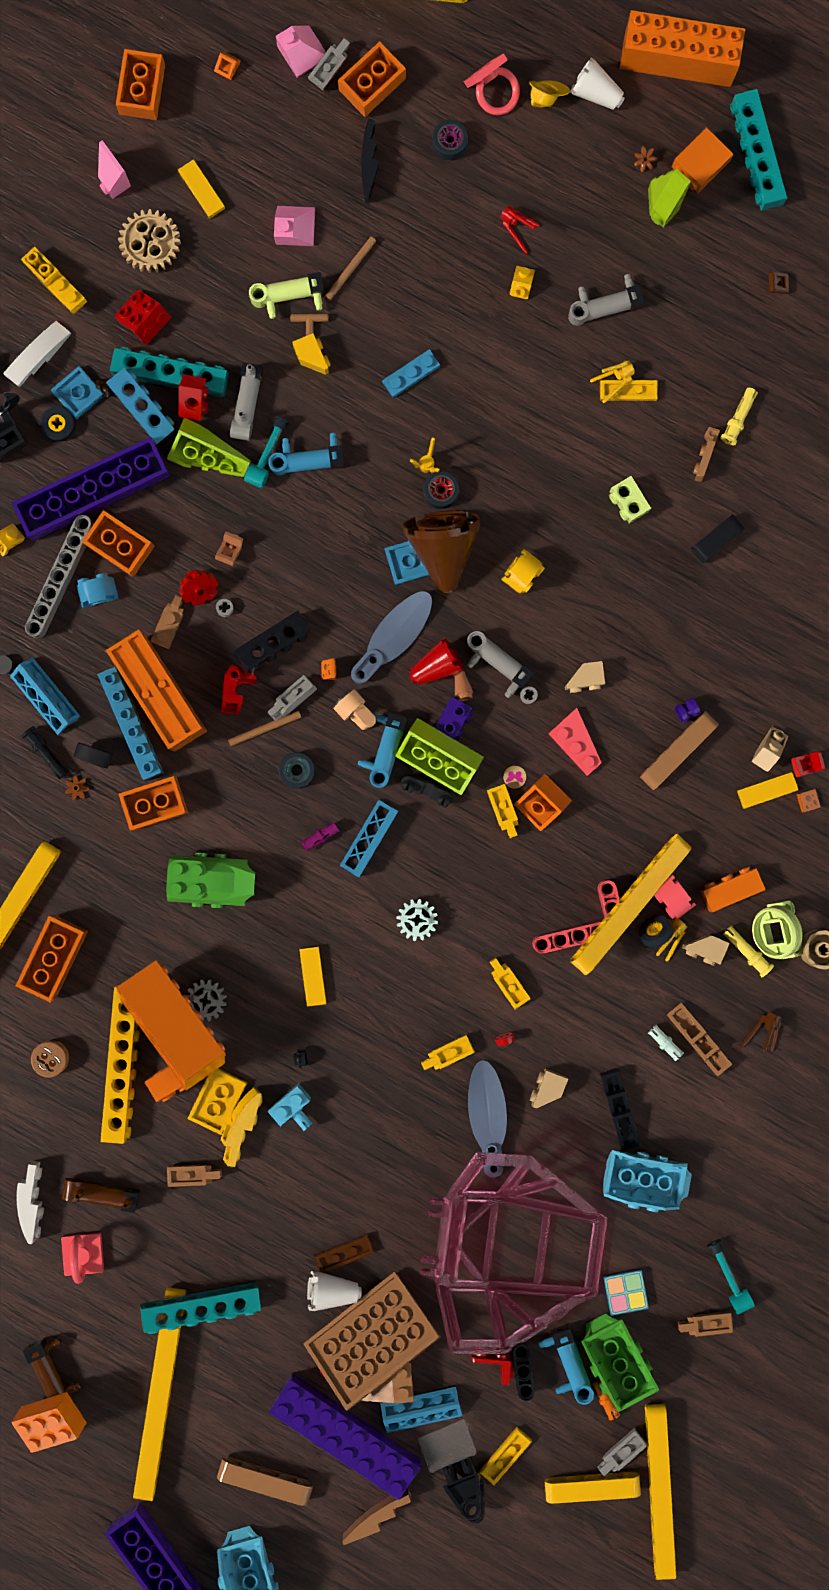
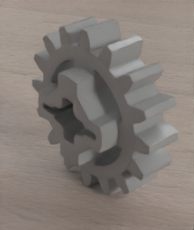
[186,979,227,1022]

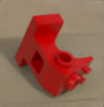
[220,664,257,715]

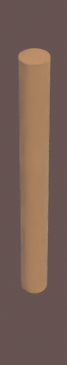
[324,236,376,301]
[228,711,302,746]

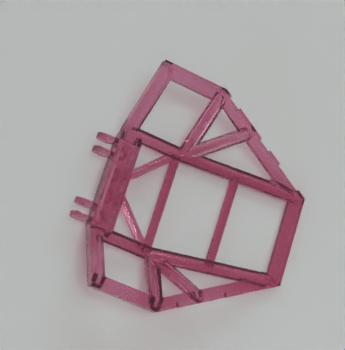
[420,1152,607,1354]

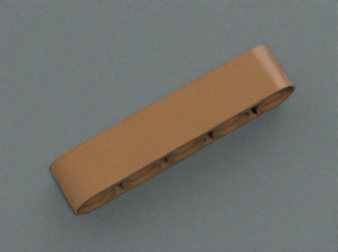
[640,711,719,790]
[217,1457,313,1506]

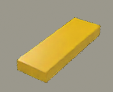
[178,159,225,219]
[600,380,658,401]
[737,772,798,809]
[299,946,326,1007]
[479,1427,532,1485]

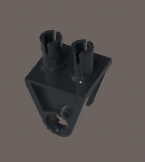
[442,1456,485,1524]

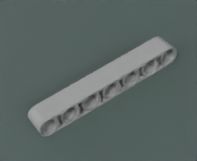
[25,515,94,639]

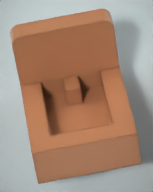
[215,532,243,566]

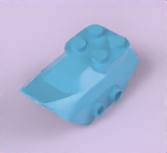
[603,1150,692,1212]
[217,1525,279,1590]

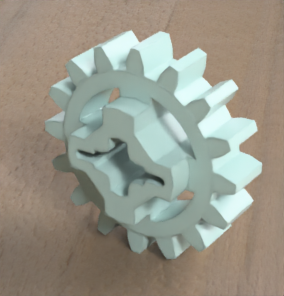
[396,899,438,941]

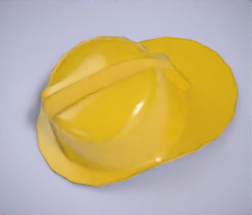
[529,81,570,108]

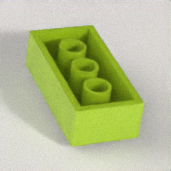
[395,718,484,795]

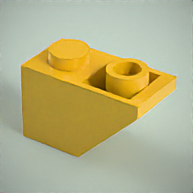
[292,333,331,375]

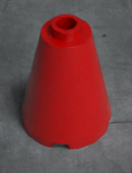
[409,638,464,685]

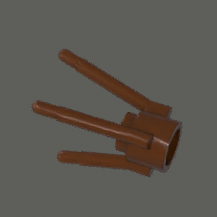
[740,1012,782,1052]

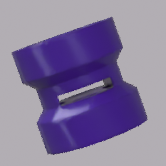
[674,698,701,723]

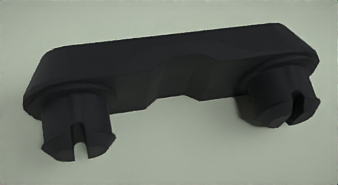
[401,774,453,808]

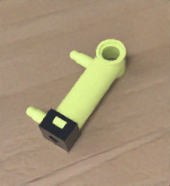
[249,272,325,319]

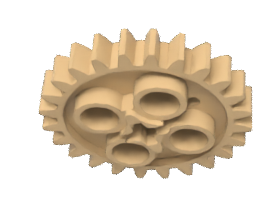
[118,209,181,273]

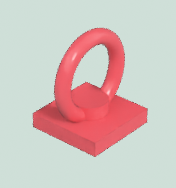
[463,53,520,116]
[61,1232,104,1284]

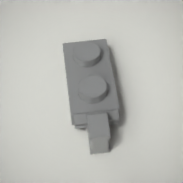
[308,38,350,91]
[268,675,317,721]
[598,1428,648,1476]

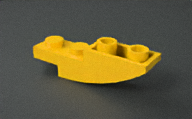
[21,247,87,315]
[221,1088,262,1167]

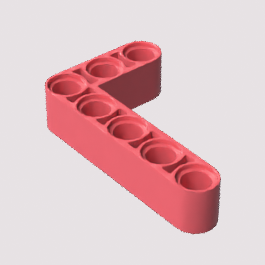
[532,880,625,953]

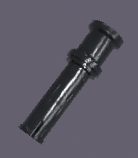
[21,726,69,780]

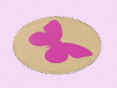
[503,766,526,789]

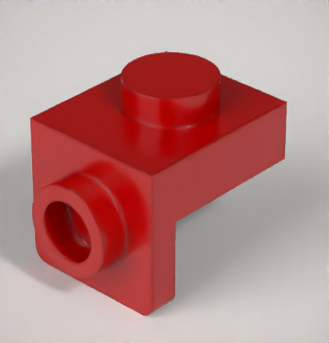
[791,751,825,777]

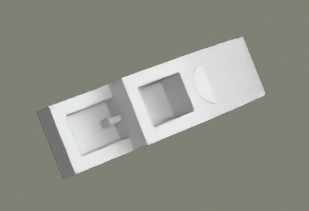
[17,1161,44,1244]

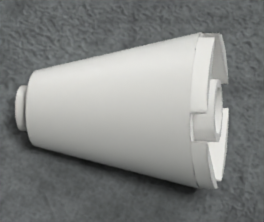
[570,57,625,110]
[307,1271,362,1311]

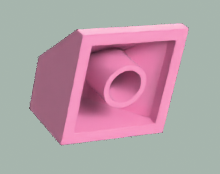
[276,25,326,78]
[98,140,131,199]
[274,206,315,246]

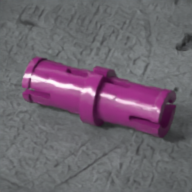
[301,821,340,852]

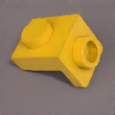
[510,266,535,299]
[0,523,25,557]

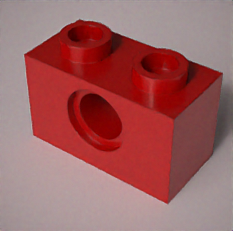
[179,374,209,421]

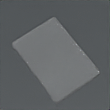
[418,1419,477,1473]

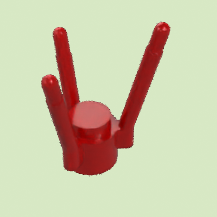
[501,205,540,254]

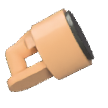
[333,689,376,730]

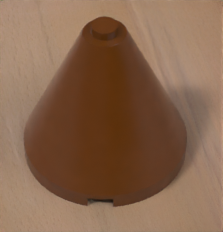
[403,511,481,593]

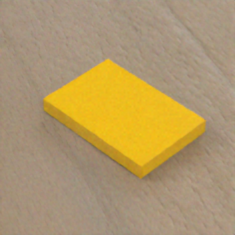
[187,1068,248,1135]

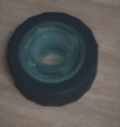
[279,752,315,789]

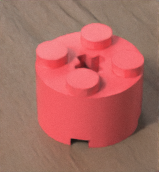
[654,874,696,919]

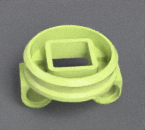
[752,901,803,959]

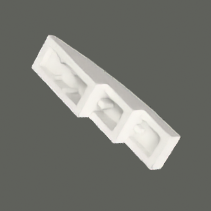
[3,321,71,388]

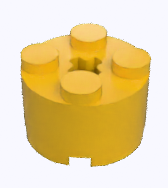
[501,549,545,594]

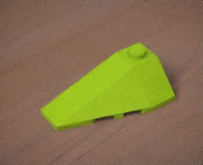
[648,168,691,228]
[167,418,251,477]

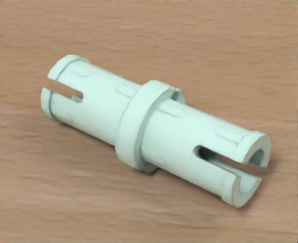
[648,1025,684,1061]

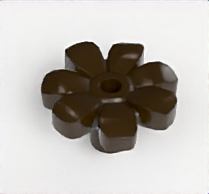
[96,378,112,397]

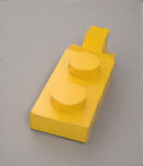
[487,784,518,838]
[490,958,530,1009]
[421,1035,475,1070]

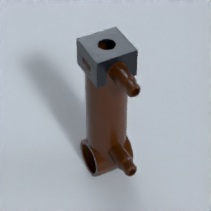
[62,1177,141,1213]
[23,1338,81,1401]

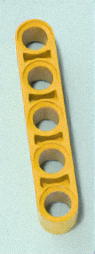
[545,1472,641,1503]

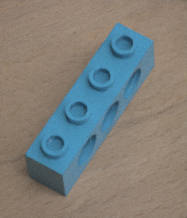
[106,368,175,444]

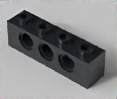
[233,611,311,674]

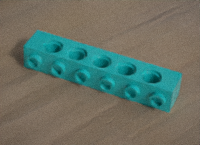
[730,89,787,211]
[110,347,229,398]
[140,1282,261,1334]

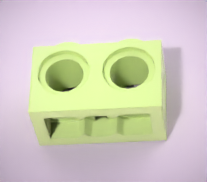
[609,476,651,524]

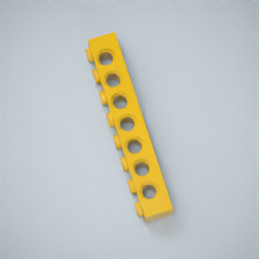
[101,985,140,1144]

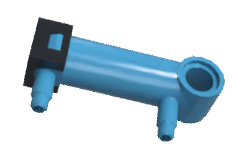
[268,432,344,476]
[358,713,407,788]
[539,1324,594,1405]

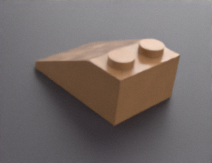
[361,1361,414,1403]

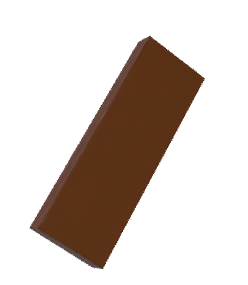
[314,1233,375,1273]

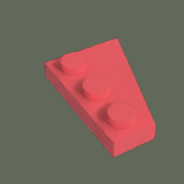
[549,708,602,776]

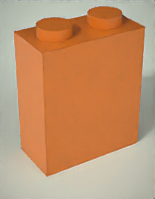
[672,127,733,193]

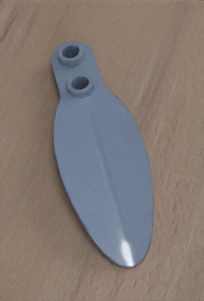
[351,591,432,684]
[468,1060,507,1178]

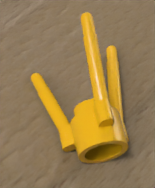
[590,361,634,403]
[410,437,440,473]
[655,918,687,962]

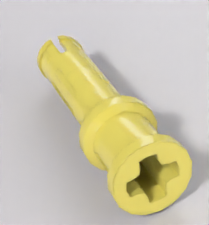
[720,388,758,446]
[723,926,774,977]

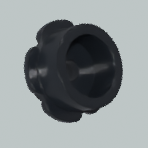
[294,1049,308,1068]

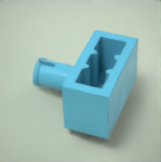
[268,1083,313,1131]

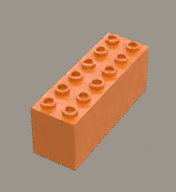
[619,10,745,87]
[106,629,207,752]
[116,961,226,1091]

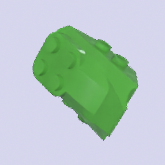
[166,853,255,908]
[581,1313,659,1412]

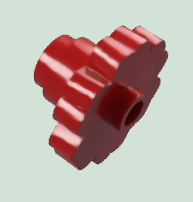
[179,570,218,606]

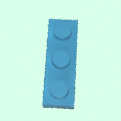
[382,349,440,398]

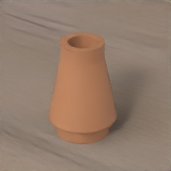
[454,672,474,701]

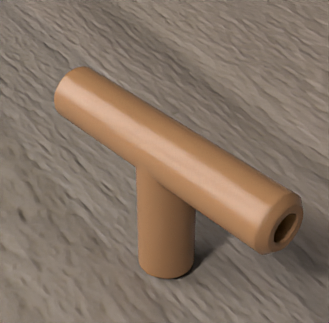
[290,314,329,336]

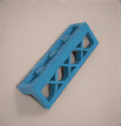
[10,657,81,735]
[340,800,398,877]
[381,1387,462,1433]

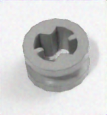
[216,599,233,617]
[520,686,538,704]

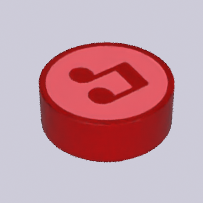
[495,1032,515,1046]

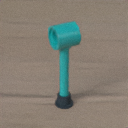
[244,416,289,489]
[707,1239,755,1315]

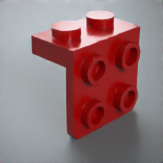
[115,290,171,346]
[471,1344,514,1385]

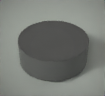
[0,655,14,675]

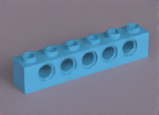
[97,667,164,781]

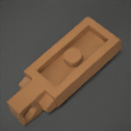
[693,427,720,482]
[150,595,184,650]
[167,1164,222,1187]
[678,1311,733,1337]

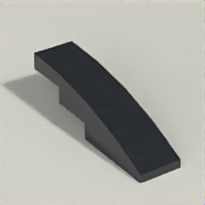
[361,118,379,204]
[600,1068,640,1150]

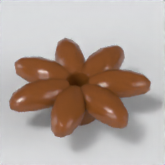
[634,146,657,172]
[65,776,90,800]

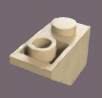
[565,661,605,693]
[752,726,788,772]
[682,935,730,966]
[530,1068,568,1108]

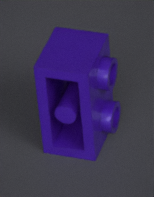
[434,697,473,740]

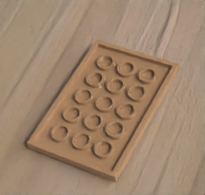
[303,1272,440,1411]

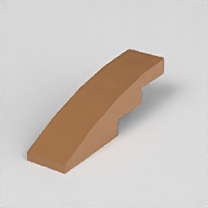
[667,1003,732,1077]
[342,1488,411,1545]

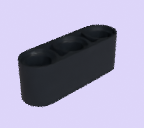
[690,514,745,564]
[512,1339,535,1401]

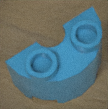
[77,573,119,609]

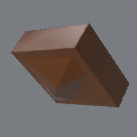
[769,272,789,294]

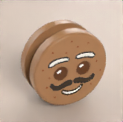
[31,1040,69,1078]

